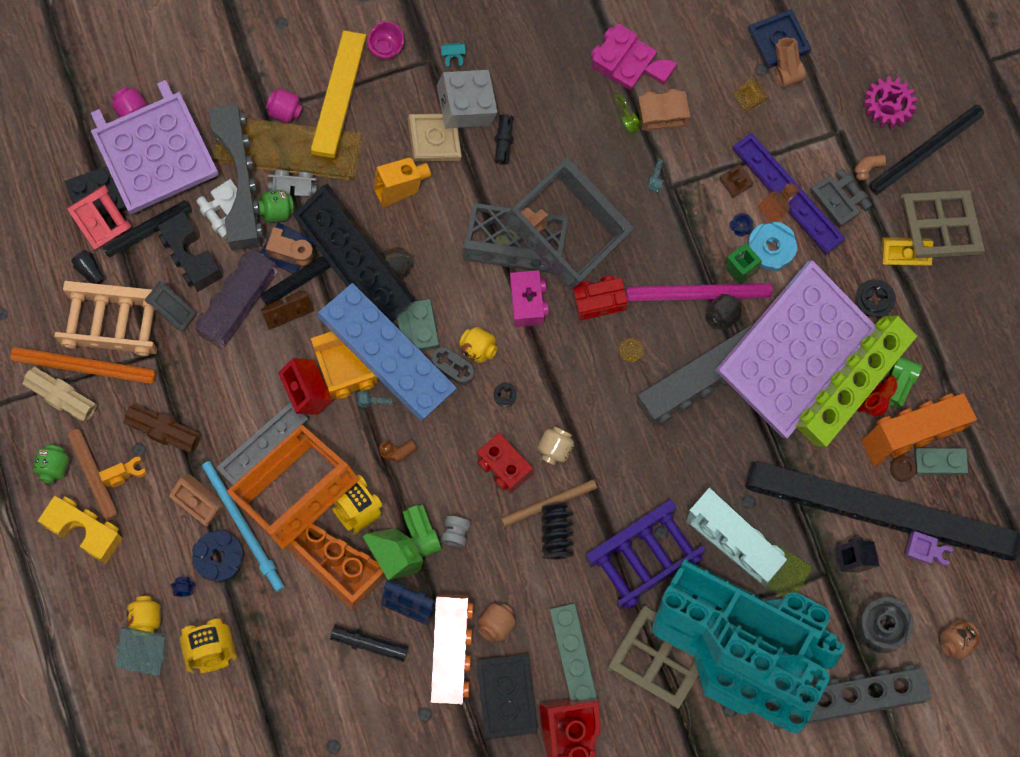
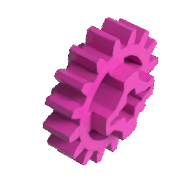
[864,76,917,129]

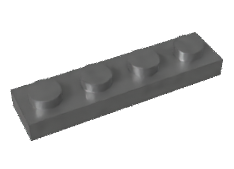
[216,402,309,486]

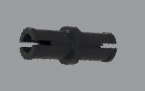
[494,114,514,165]

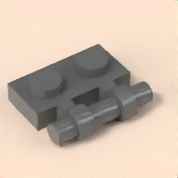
[810,168,873,228]

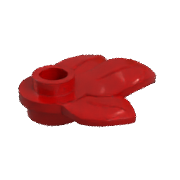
[857,375,898,417]

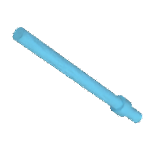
[202,461,285,592]

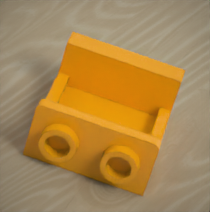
[310,331,378,399]

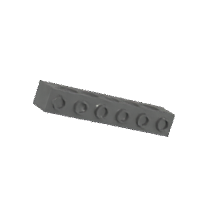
[768,665,932,730]

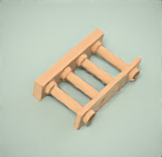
[54,281,157,356]

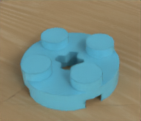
[748,222,797,272]

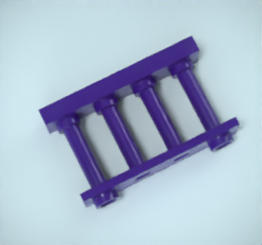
[585,499,706,610]

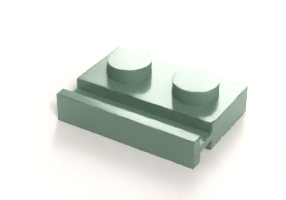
[397,299,439,351]

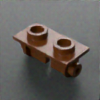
[260,290,314,330]

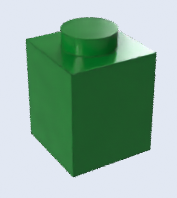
[725,243,762,284]

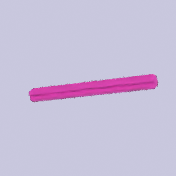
[626,283,773,301]

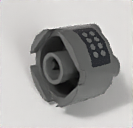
[857,597,914,654]

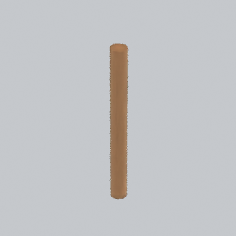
[501,479,597,527]

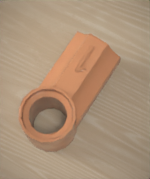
[775,37,806,88]

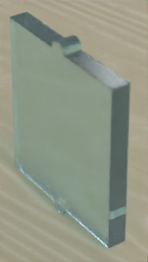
[116,626,166,676]

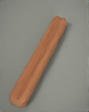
[68,429,118,520]

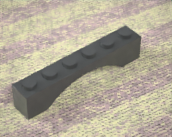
[209,104,263,251]

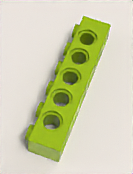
[795,316,917,447]

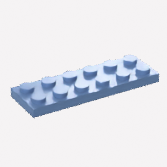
[316,283,457,422]

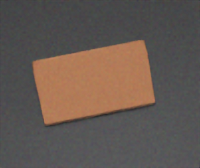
[168,474,225,527]

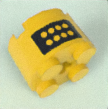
[332,474,383,535]
[180,619,237,673]

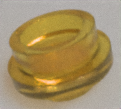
[619,338,644,363]

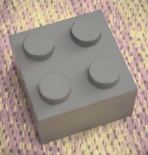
[437,70,498,128]

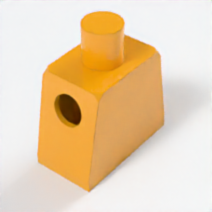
[373,158,431,208]

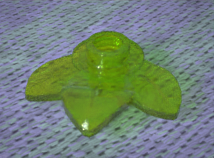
[614,92,641,134]

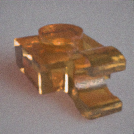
[757,182,800,222]

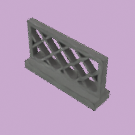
[463,203,569,274]

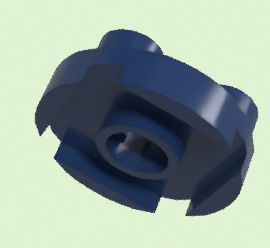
[192,531,244,583]

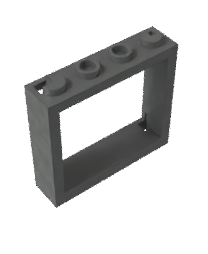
[503,157,634,290]

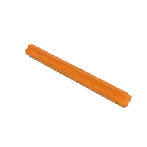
[10,347,156,384]

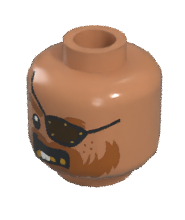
[940,620,979,659]

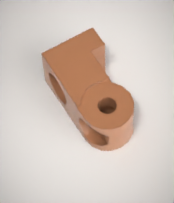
[266,227,314,266]

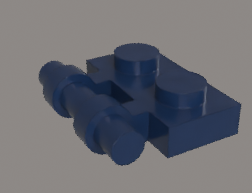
[381,580,435,626]

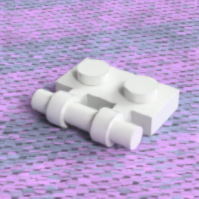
[196,179,258,239]

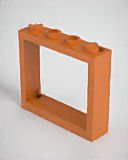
[226,424,359,550]

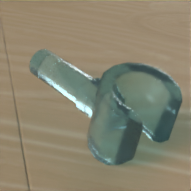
[648,159,664,193]
[357,390,392,408]

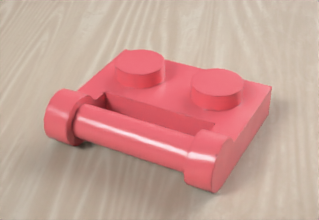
[67,185,132,250]

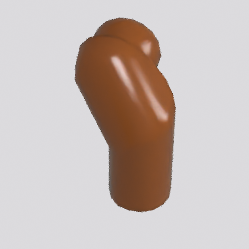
[379,439,418,462]

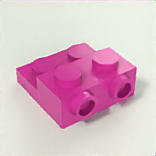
[591,24,657,91]

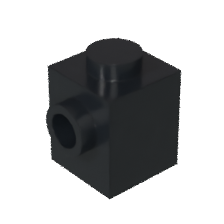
[836,537,880,573]

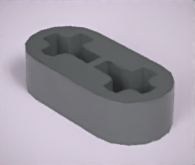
[432,347,474,386]

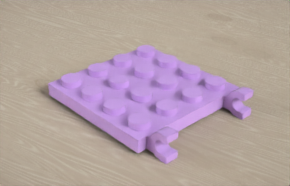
[91,80,219,214]

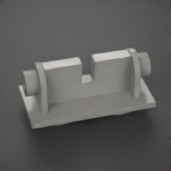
[268,170,319,197]

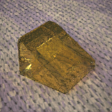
[732,78,769,112]

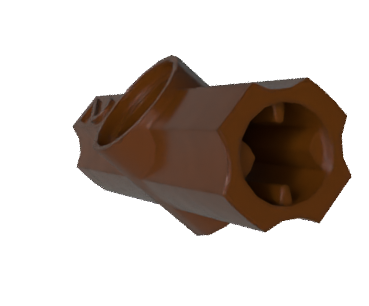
[123,403,201,454]

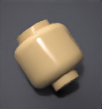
[537,426,575,465]

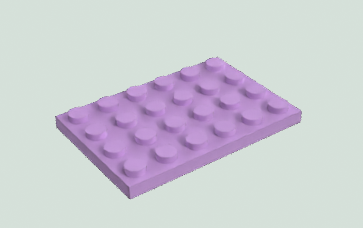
[715,260,876,438]

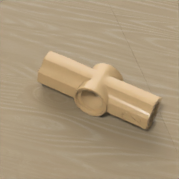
[22,367,97,423]

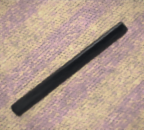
[869,105,985,195]

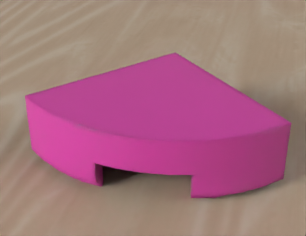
[644,60,677,85]

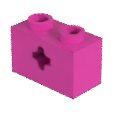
[510,270,549,327]

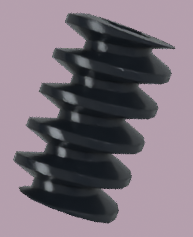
[542,504,574,560]

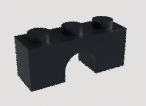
[158,212,223,292]

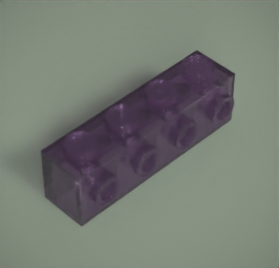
[195,249,278,350]

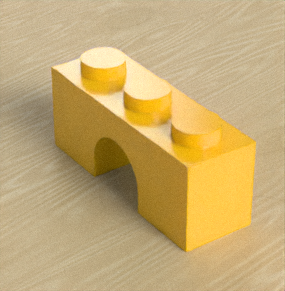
[38,495,123,564]

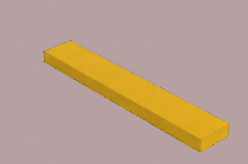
[311,30,367,159]

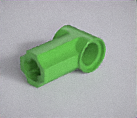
[889,356,923,409]
[403,505,442,557]

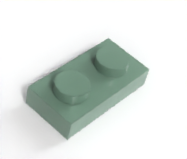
[914,448,968,475]

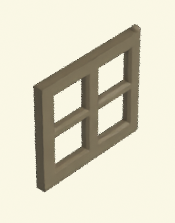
[900,190,985,258]
[607,604,699,710]

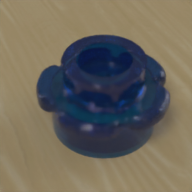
[730,213,754,237]
[170,577,196,597]

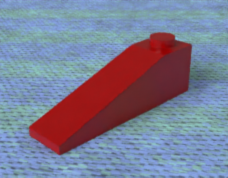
[539,700,601,757]

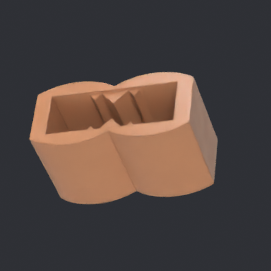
[637,89,690,131]

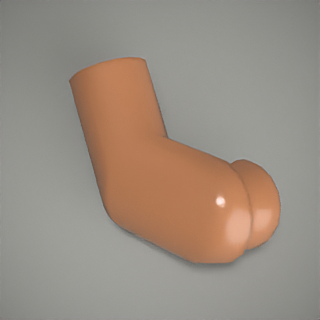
[855,155,886,180]

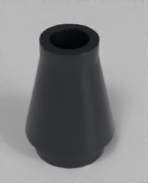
[71,250,106,284]

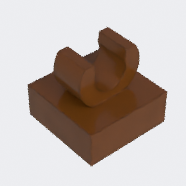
[719,164,754,198]

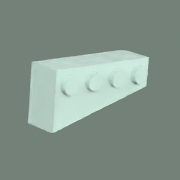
[686,488,787,587]

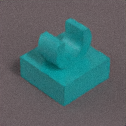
[441,42,465,67]

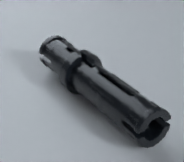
[330,624,409,662]

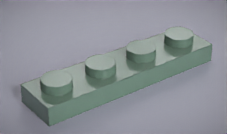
[550,604,597,700]

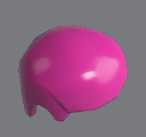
[367,21,404,60]

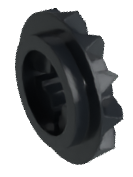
[856,279,896,318]

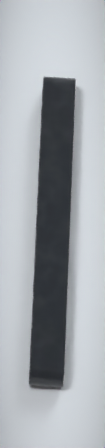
[745,462,1020,561]

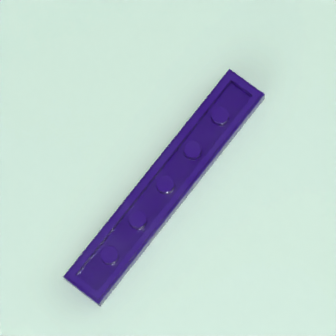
[732,133,845,255]

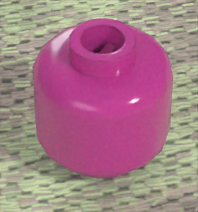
[112,87,148,118]
[265,88,302,123]

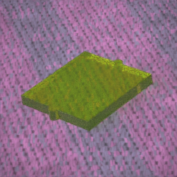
[753,543,813,598]

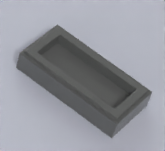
[144,281,197,332]

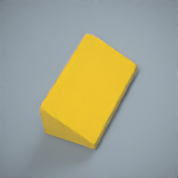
[882,237,933,265]

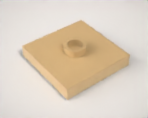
[407,114,462,162]

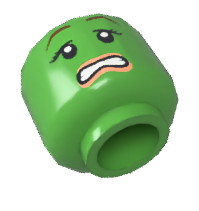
[258,190,294,223]
[32,445,69,484]

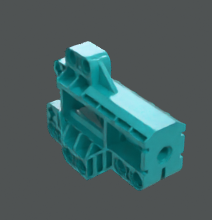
[651,559,845,733]

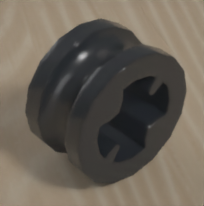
[494,383,516,407]

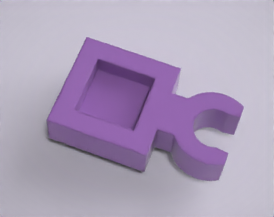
[905,531,953,566]

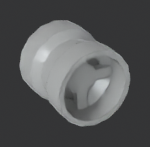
[440,516,471,548]

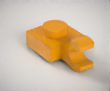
[99,457,147,487]

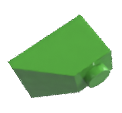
[363,528,423,580]

